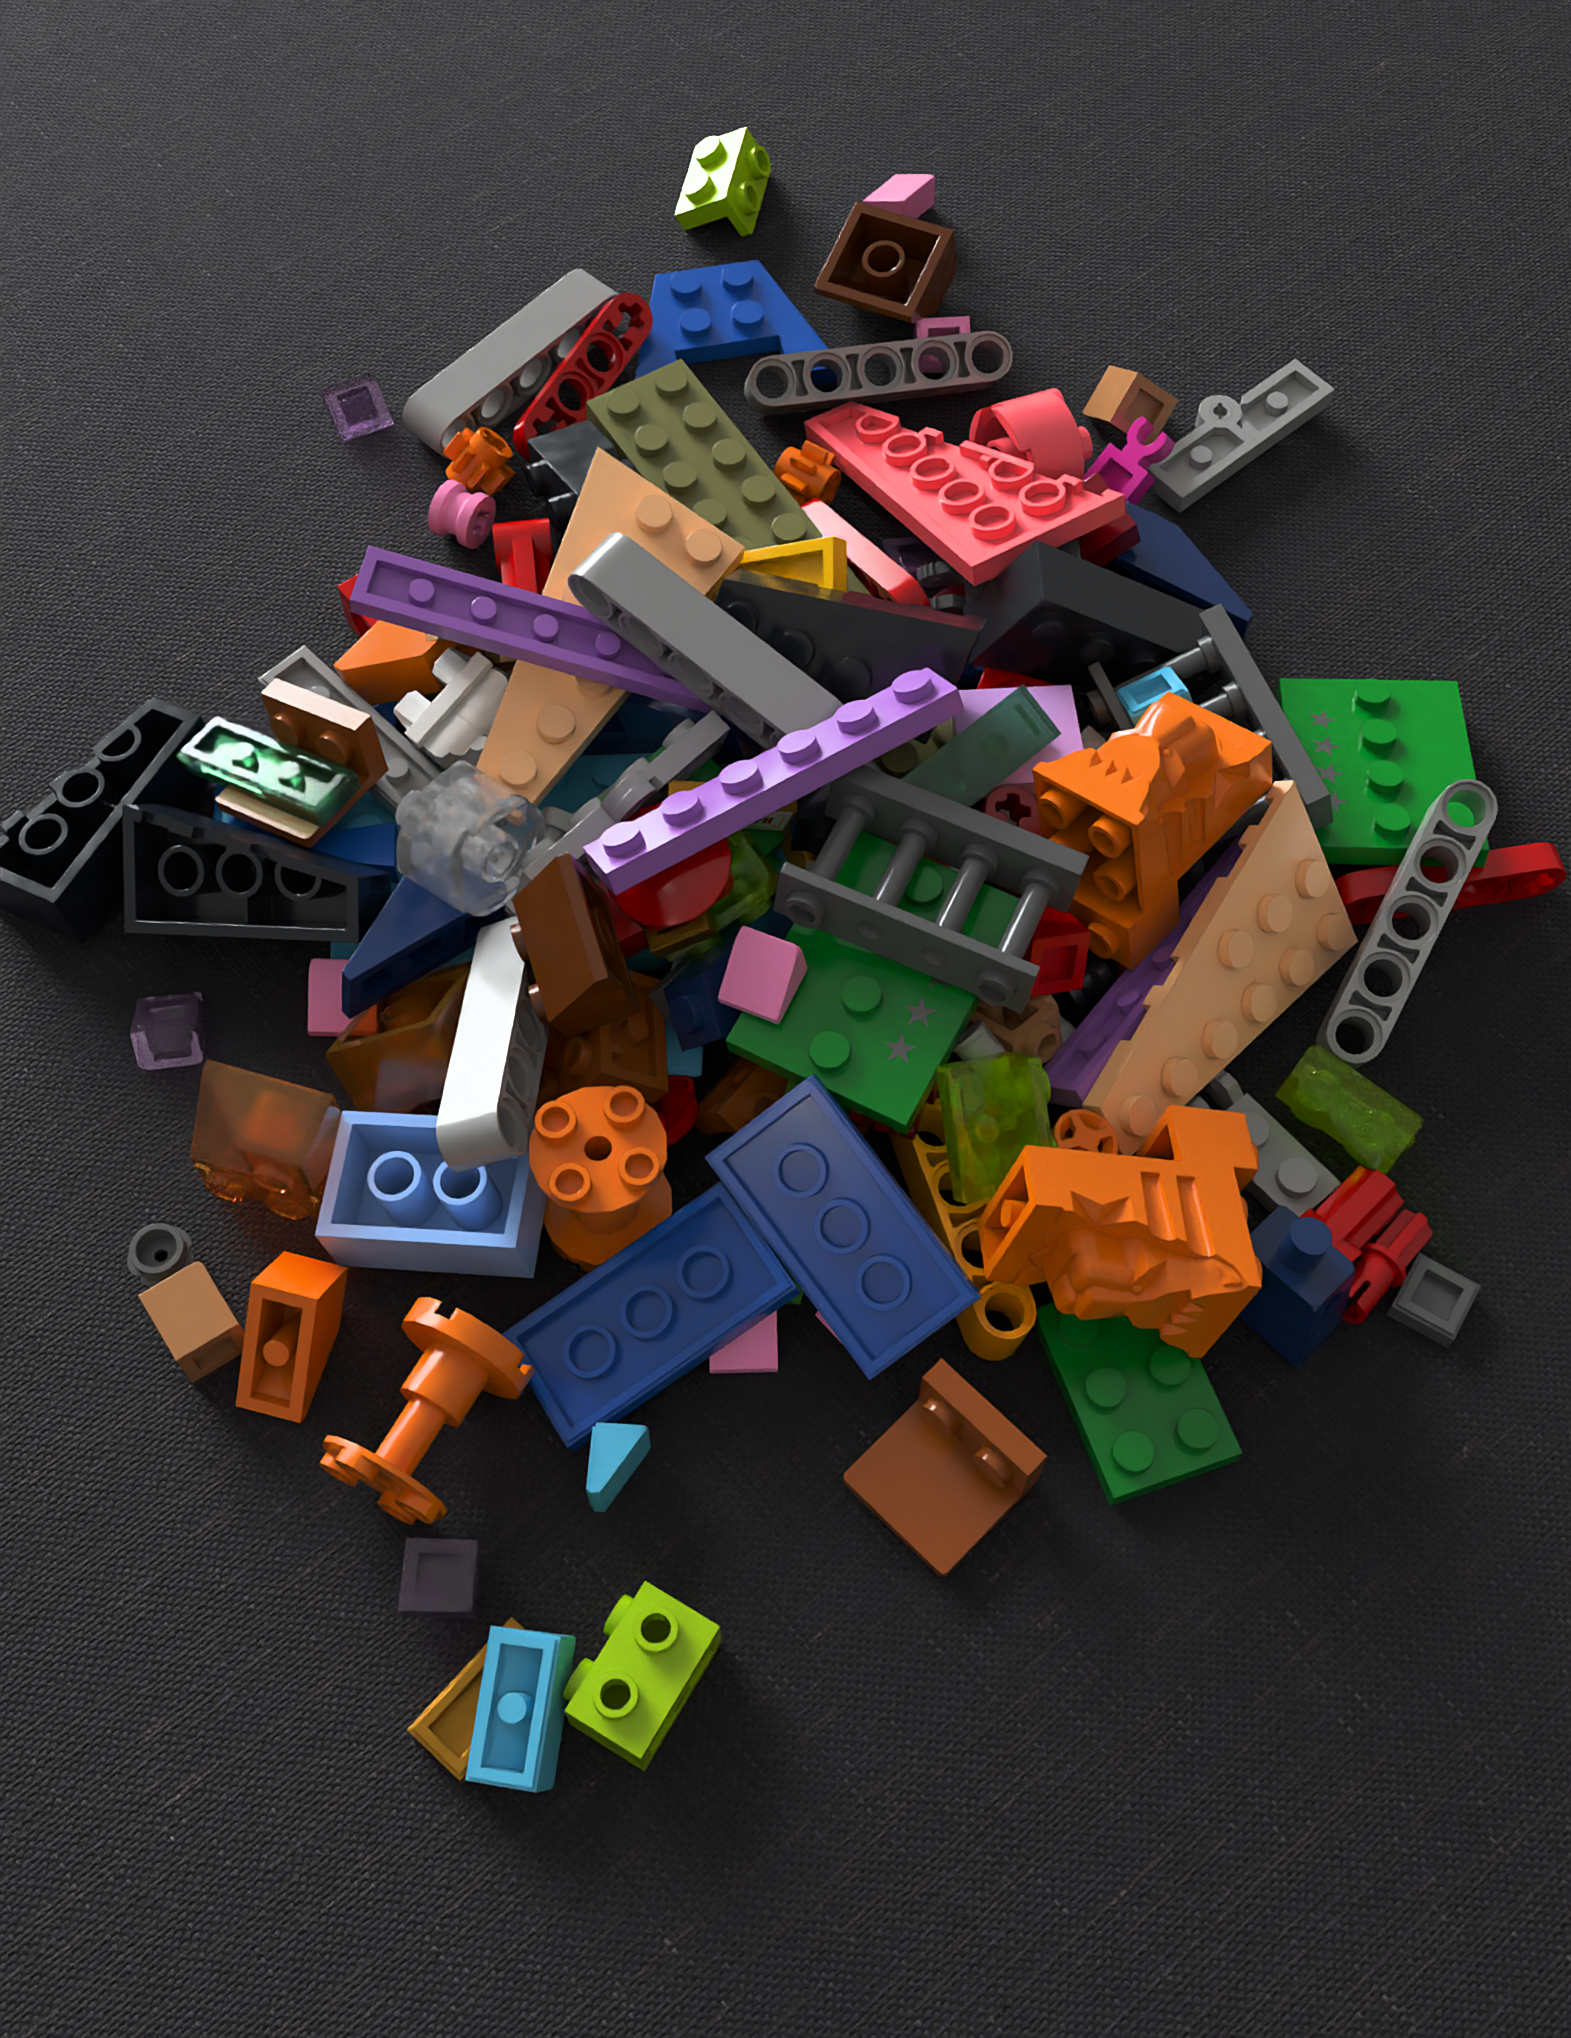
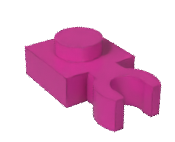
[1083,416,1175,505]

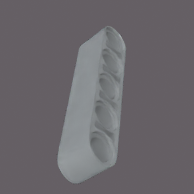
[402,269,625,459]
[744,331,1013,415]
[567,532,843,751]
[1316,779,1498,1071]
[436,915,550,1173]

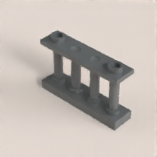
[1085,603,1333,885]
[773,765,1089,1014]

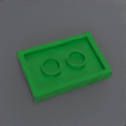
[1033,1302,1242,1506]

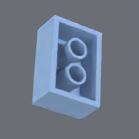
[315,1111,547,1278]

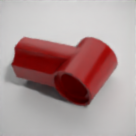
[492,518,554,595]
[1300,1165,1404,1265]

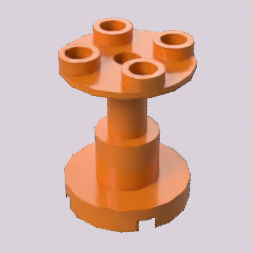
[529,1085,673,1272]
[319,1297,535,1526]

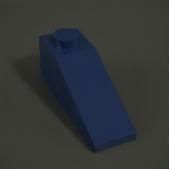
[1102,502,1253,643]
[342,841,506,1019]

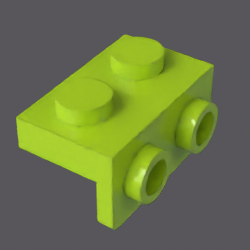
[674,127,771,237]

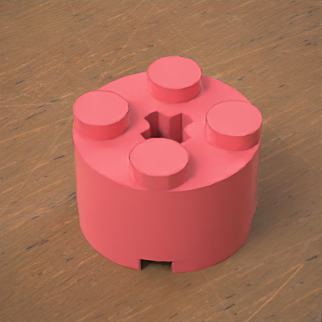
[969,388,1093,482]

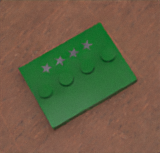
[1276,678,1489,867]
[725,831,1020,1135]

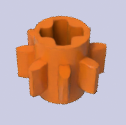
[443,427,515,497]
[773,440,842,506]

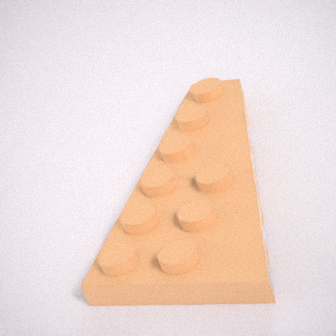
[472,447,745,823]
[1082,781,1358,1156]

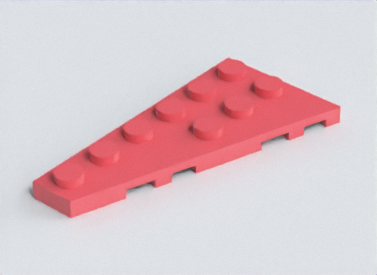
[804,401,1126,587]

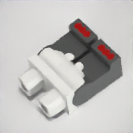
[393,647,514,826]

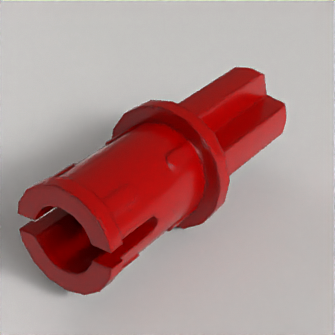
[1342,1209,1433,1324]

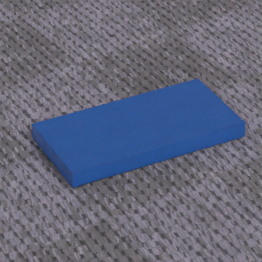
[705,1074,982,1380]
[501,1180,801,1452]

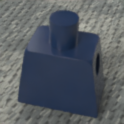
[1237,1205,1356,1368]

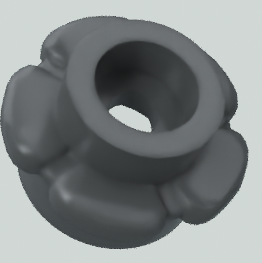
[127,1223,195,1288]

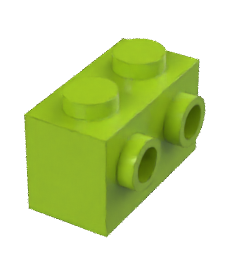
[563,1581,722,1772]

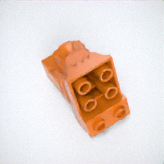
[1032,691,1273,970]
[977,1105,1262,1358]

